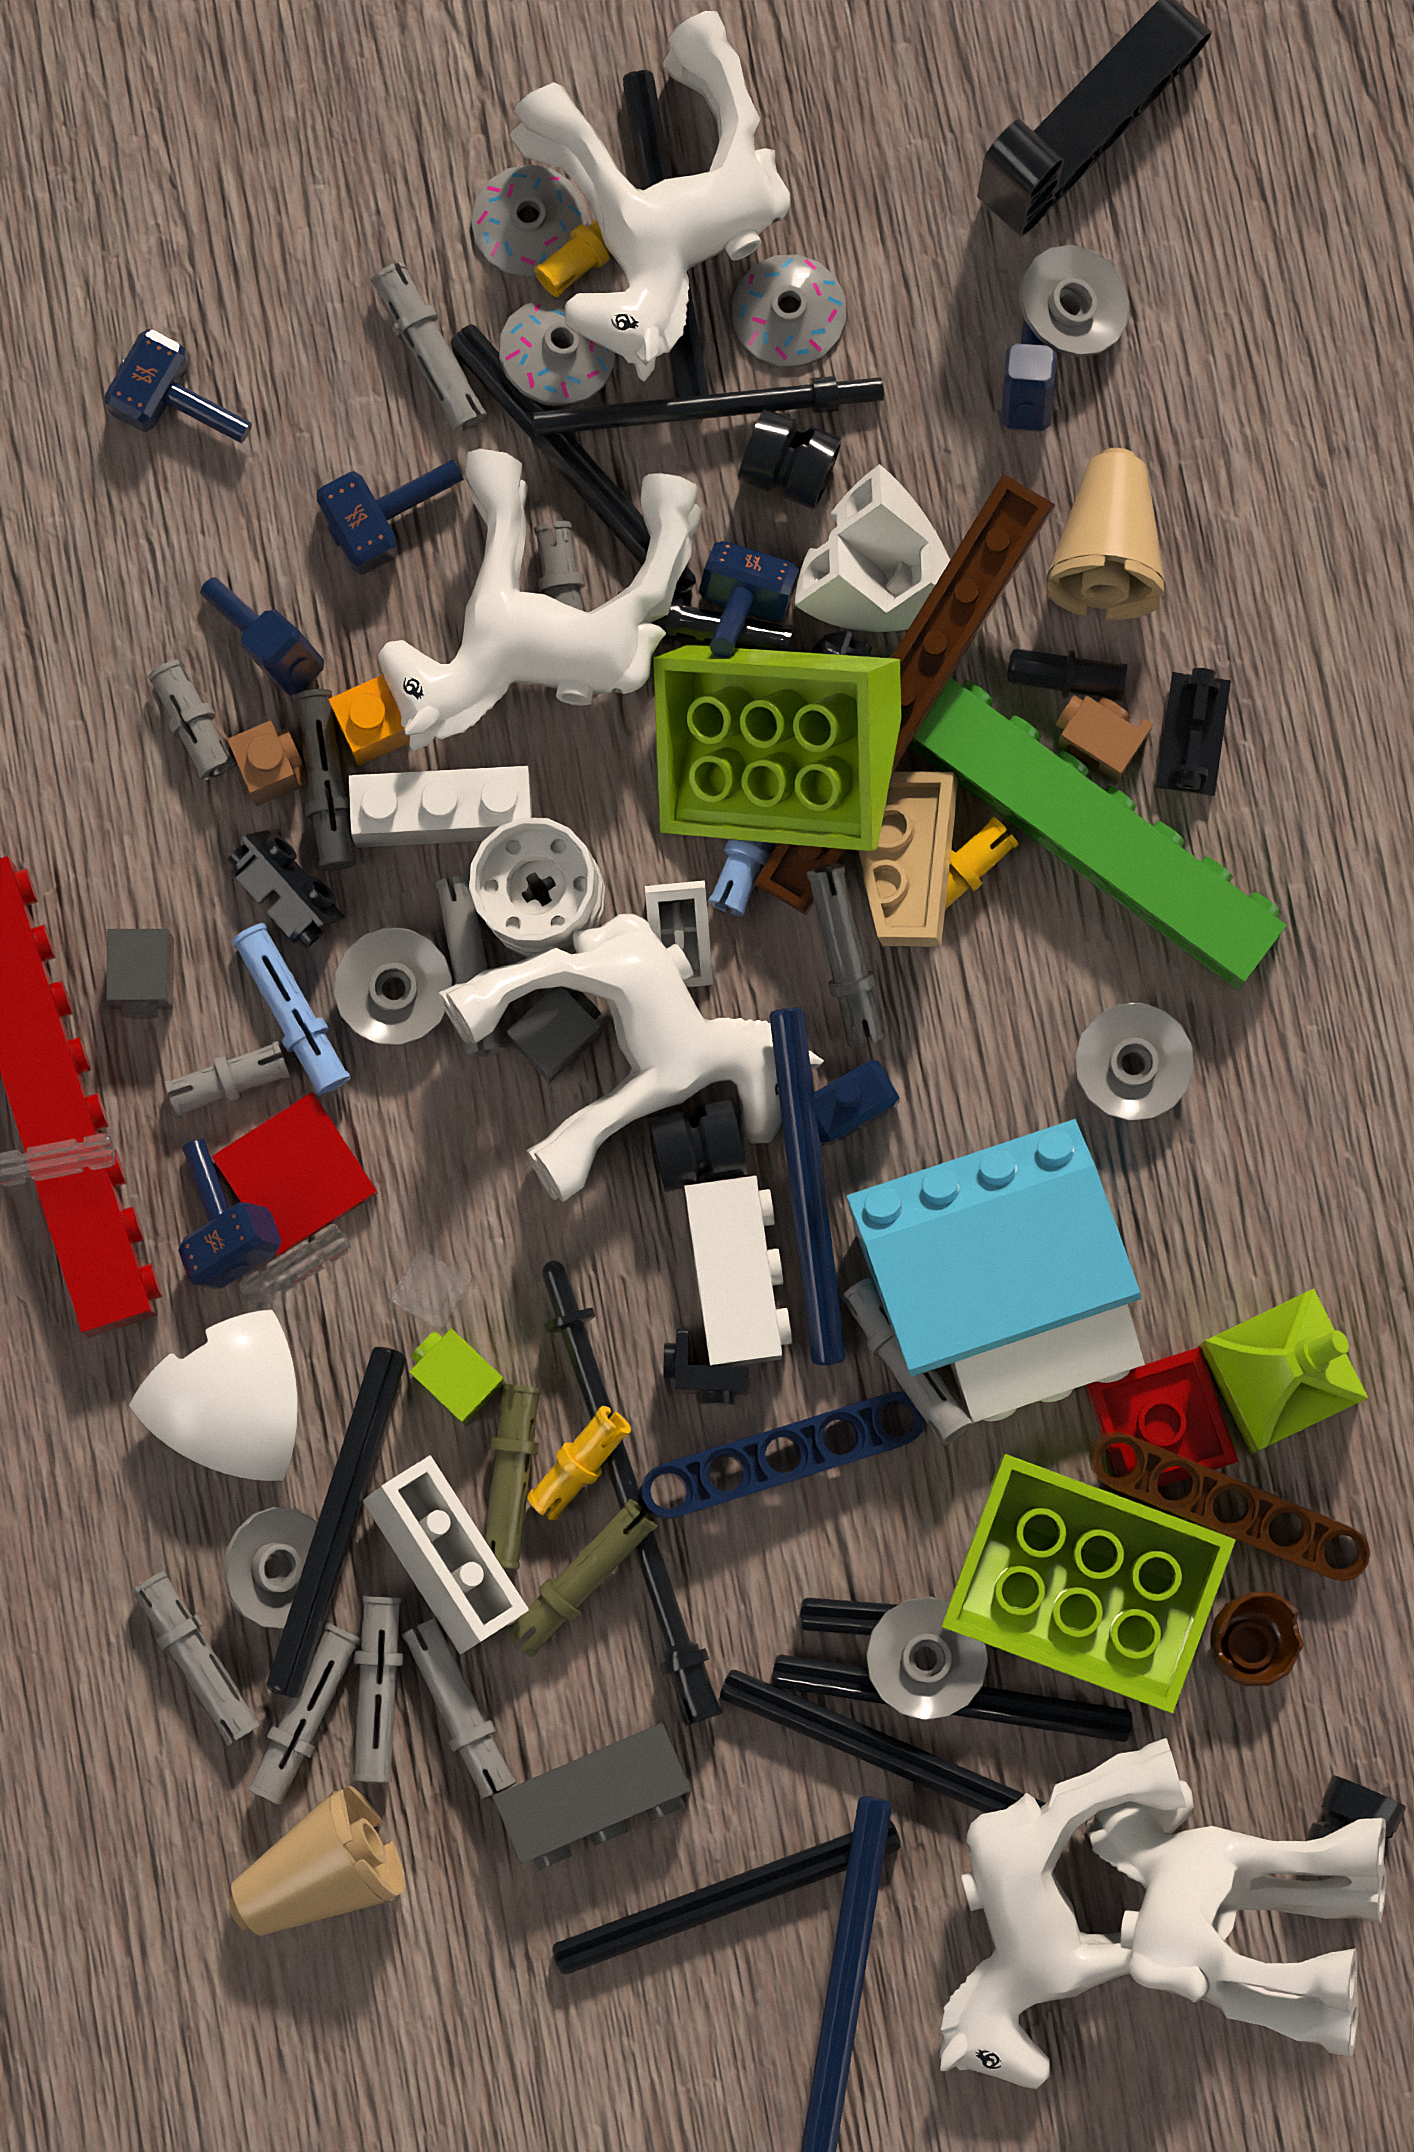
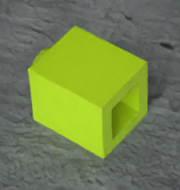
[409,1328,506,1426]

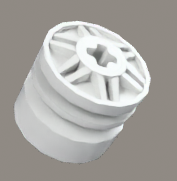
[469,817,607,958]

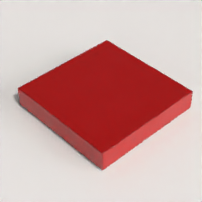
[211,1091,378,1258]
[1085,1347,1239,1498]

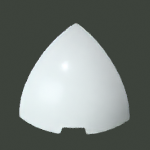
[795,464,950,632]
[129,1310,297,1481]

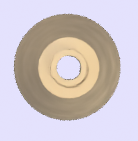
[1047,448,1165,620]
[228,1786,406,1936]

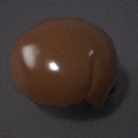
[1210,1592,1304,1686]

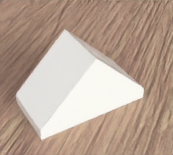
[645,881,713,987]

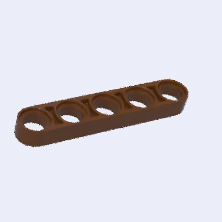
[1089,1431,1370,1581]

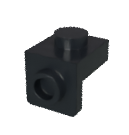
[663,1329,748,1406]

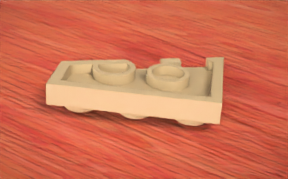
[858,772,958,947]

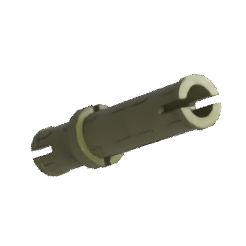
[485,1384,541,1569]
[505,1499,658,1657]

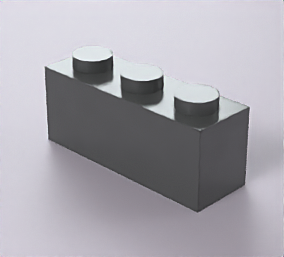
[493,1722,691,1870]

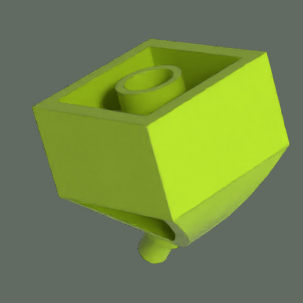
[1198,1288,1368,1454]

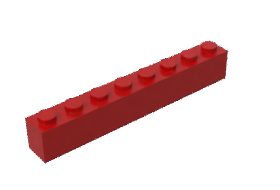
[0,856,163,1338]

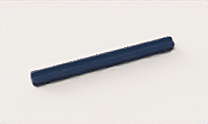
[769,1007,846,1366]
[801,1796,892,2152]

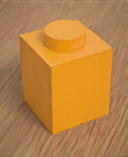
[328,674,410,766]

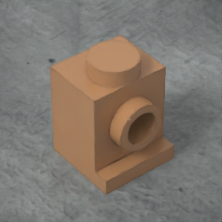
[1055,695,1153,785]
[227,720,308,806]

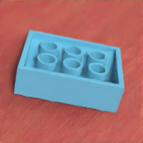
[846,1119,1141,1377]

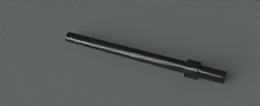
[532,376,884,436]

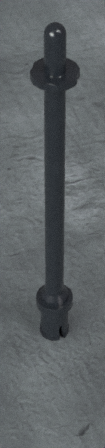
[542,1260,723,1726]

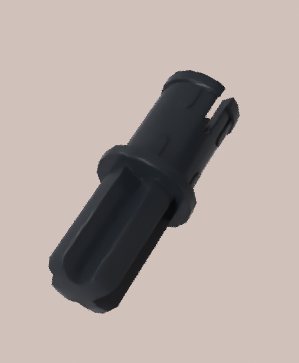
[1007,648,1127,701]

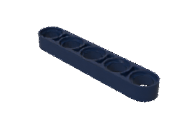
[639,1391,925,1520]

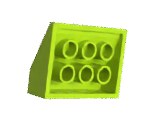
[653,645,901,851]
[941,1454,1236,1713]

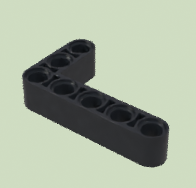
[977,0,1212,237]

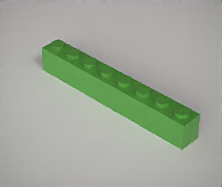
[890,653,1287,991]

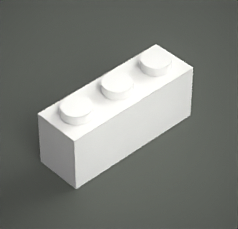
[348,766,533,848]
[684,1176,792,1366]
[950,1304,1145,1423]
[363,1455,529,1655]

